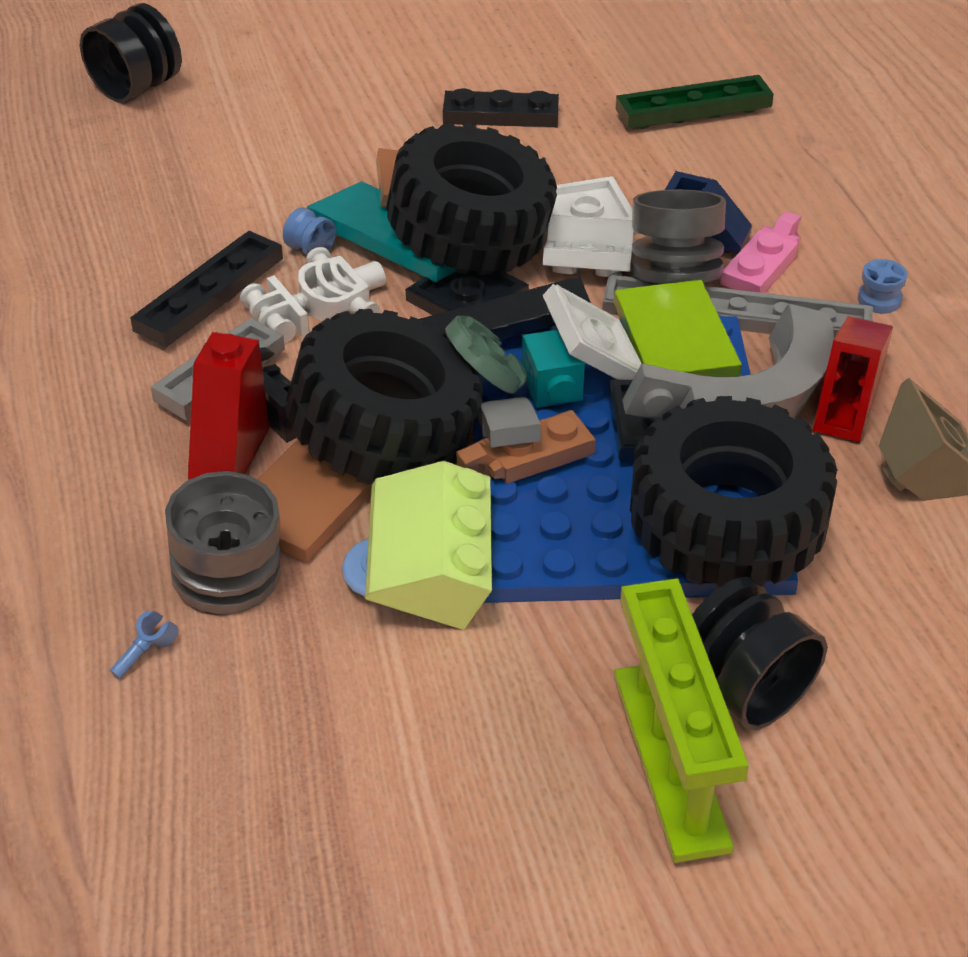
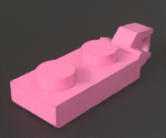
[720,211,801,293]

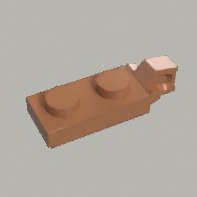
[456,410,596,484]

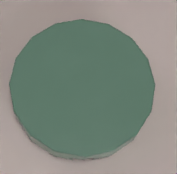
[445,315,528,394]

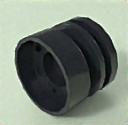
[79,3,182,103]
[692,577,828,730]

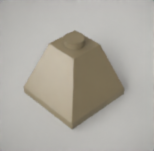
[879,378,968,501]

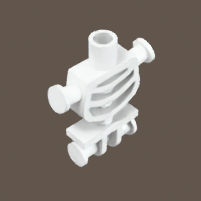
[240,247,386,344]

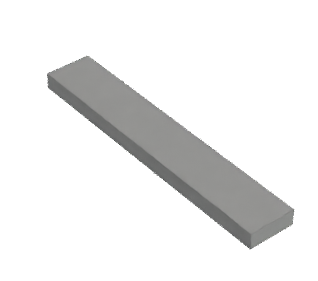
[602,275,873,338]

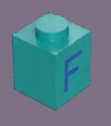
[522,330,585,408]

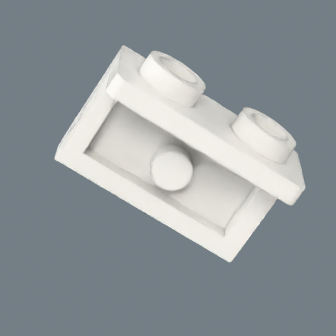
[543,214,634,277]

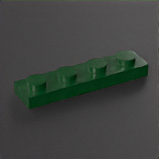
[615,75,774,129]

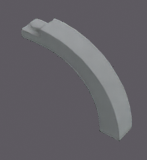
[622,304,834,420]

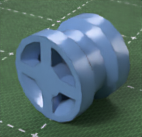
[282,207,336,256]
[857,259,908,314]

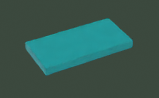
[307,181,455,282]

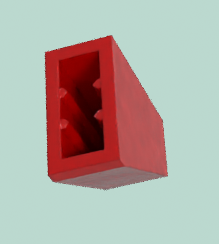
[813,316,893,442]
[188,332,269,480]

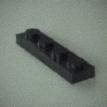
[130,230,283,348]

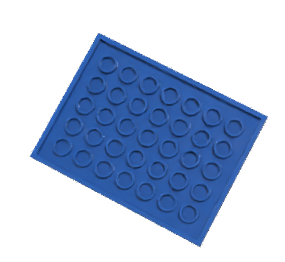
[473,315,798,603]

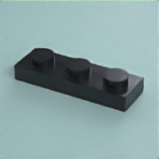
[443,88,559,128]

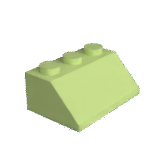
[365,461,492,630]

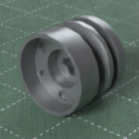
[631,189,726,284]
[165,471,281,614]

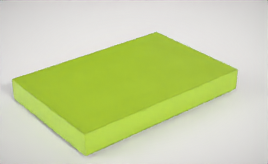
[614,280,742,377]

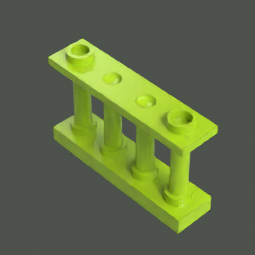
[614,578,749,863]

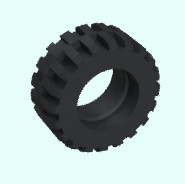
[386,123,557,275]
[286,309,483,485]
[630,396,838,589]

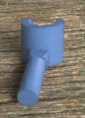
[109,611,178,679]

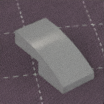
[477,397,541,448]

